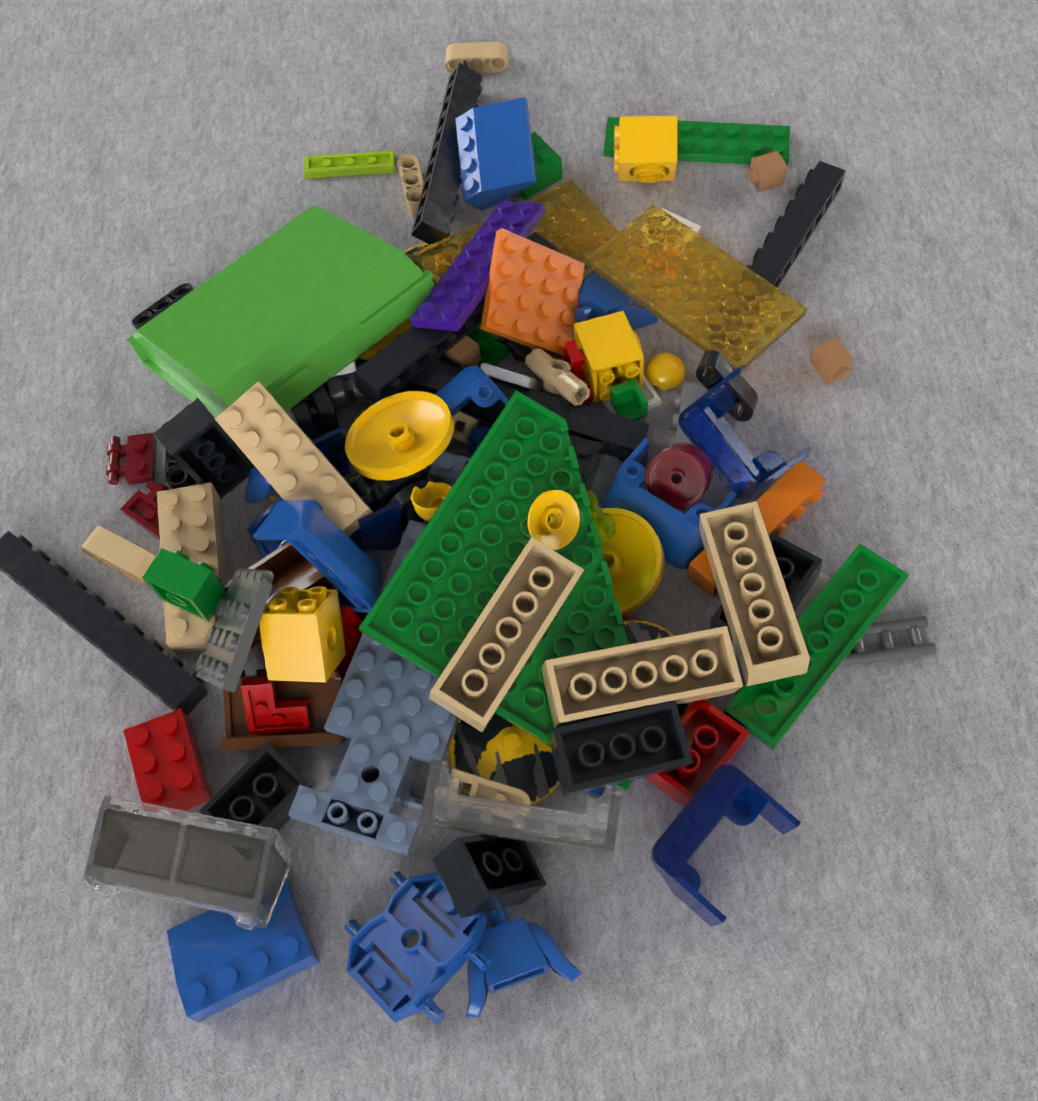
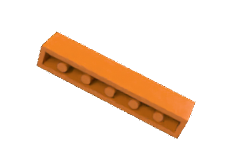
[687,460,826,598]

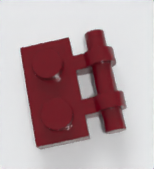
[106,433,156,485]
[120,479,170,540]

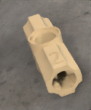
[525,348,590,406]

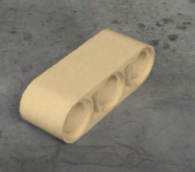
[445,41,508,74]
[398,154,423,219]
[80,526,155,585]

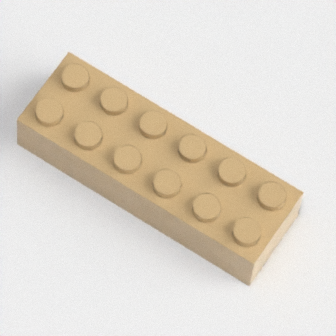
[215,381,374,537]
[157,482,227,655]
[699,501,810,686]
[429,537,584,732]
[541,626,743,728]

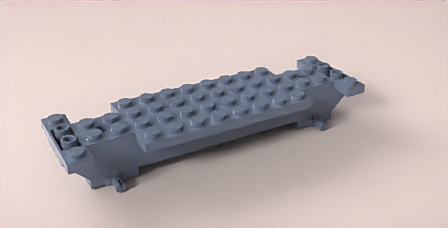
[288,452,470,856]

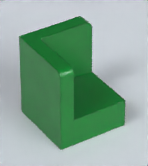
[610,379,648,421]

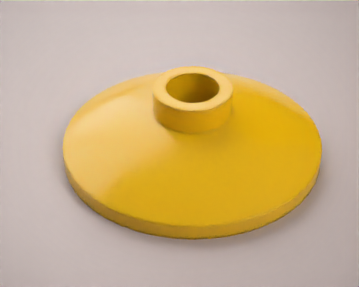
[528,490,580,550]

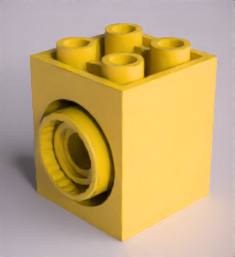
[614,116,677,183]
[574,311,644,403]
[259,586,346,682]

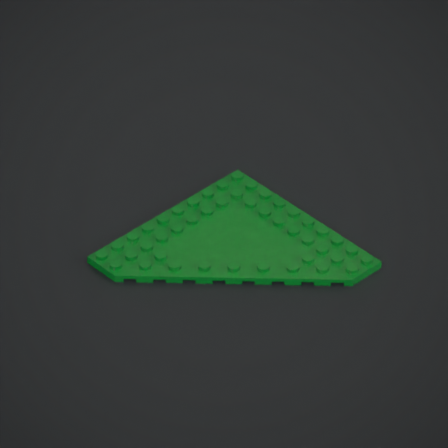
[359,391,632,792]

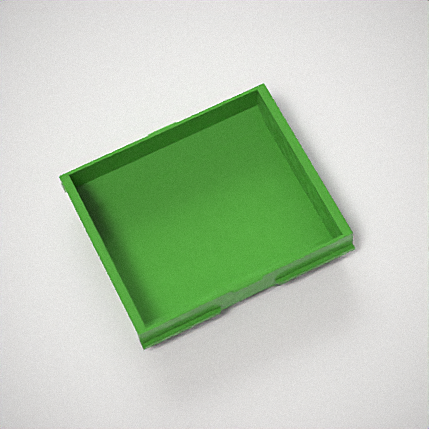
[127,205,434,418]

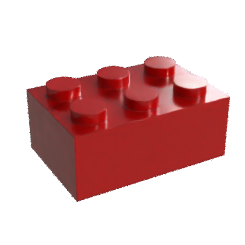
[645,699,750,813]
[123,708,213,822]

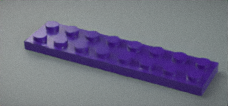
[410,201,545,331]

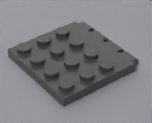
[195,568,274,693]

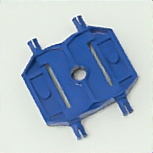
[344,871,492,1024]

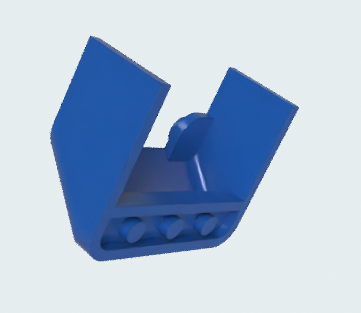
[423,366,509,483]
[601,438,737,570]
[253,499,382,613]

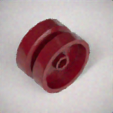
[645,443,713,509]

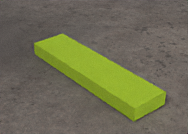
[304,150,396,179]

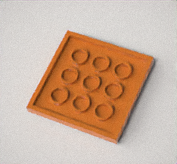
[480,228,585,360]

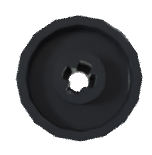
[291,384,341,443]
[370,469,431,532]

